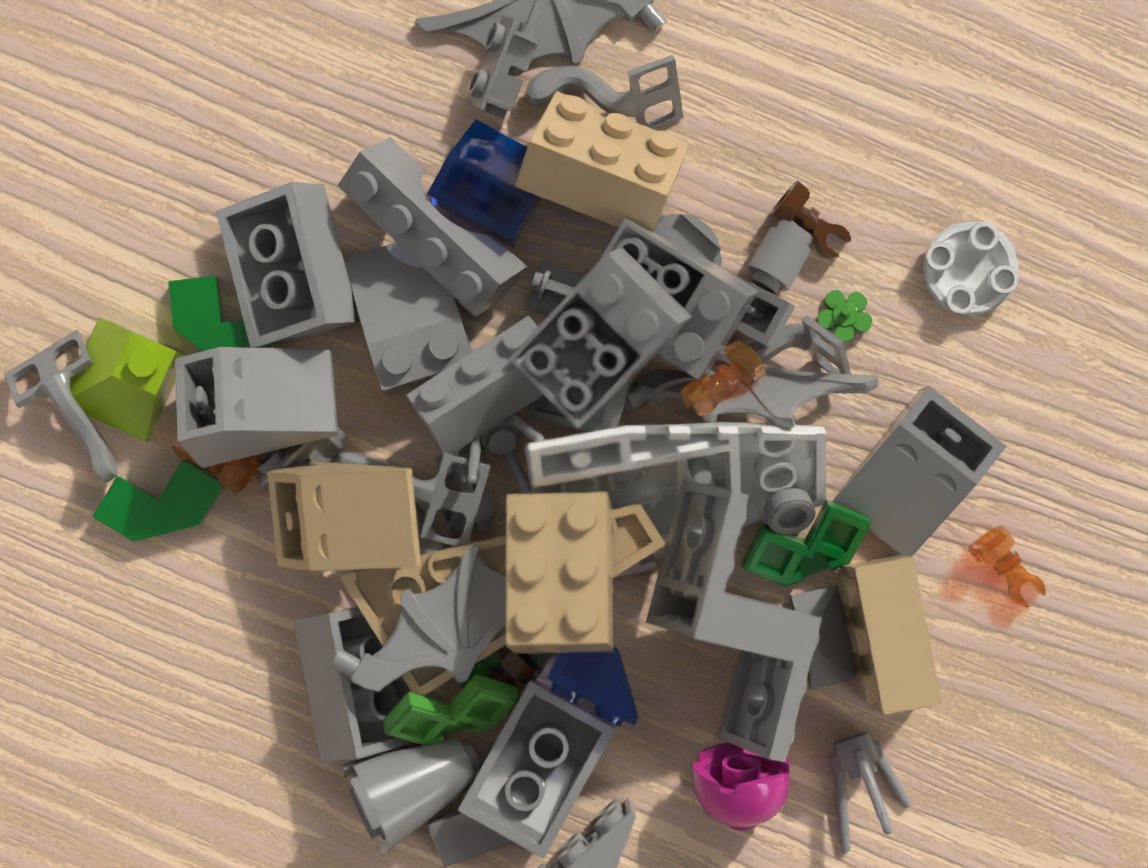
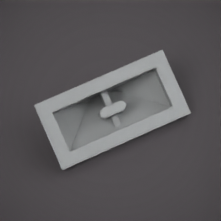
[731,273,795,349]
[790,585,856,689]

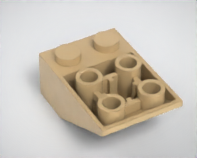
[267,461,421,571]

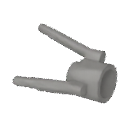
[467,413,544,494]
[829,732,911,853]

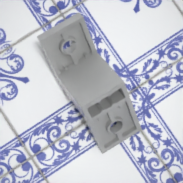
[646,480,822,762]

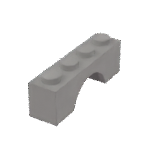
[337,137,527,317]

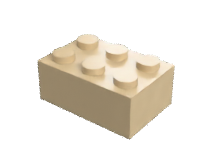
[515,91,689,232]
[506,492,613,653]
[837,555,942,715]

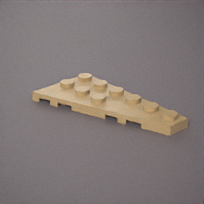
[339,502,666,696]

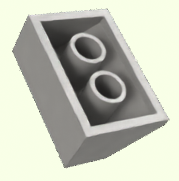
[216,182,360,348]
[293,606,415,763]

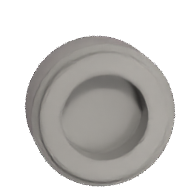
[764,488,816,535]

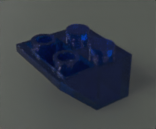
[427,119,542,248]
[547,642,639,727]

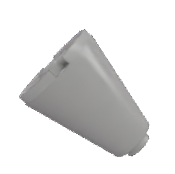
[340,738,481,854]

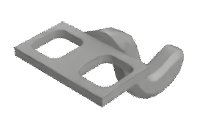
[527,55,684,129]
[716,315,851,374]
[4,330,118,483]
[337,452,491,546]

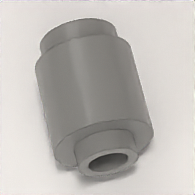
[747,219,813,294]

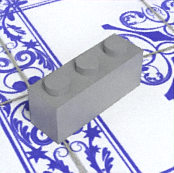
[406,316,544,455]

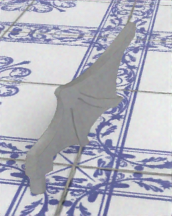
[415,0,667,77]
[624,364,879,428]
[330,544,507,692]

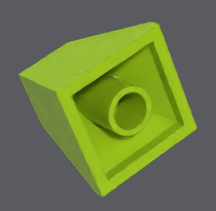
[70,317,186,442]

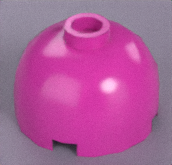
[693,742,790,831]

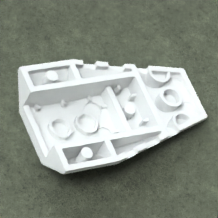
[525,422,826,577]

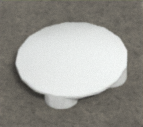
[923,221,1019,316]

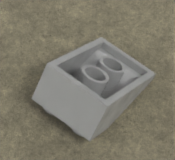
[344,242,473,395]
[458,678,615,859]

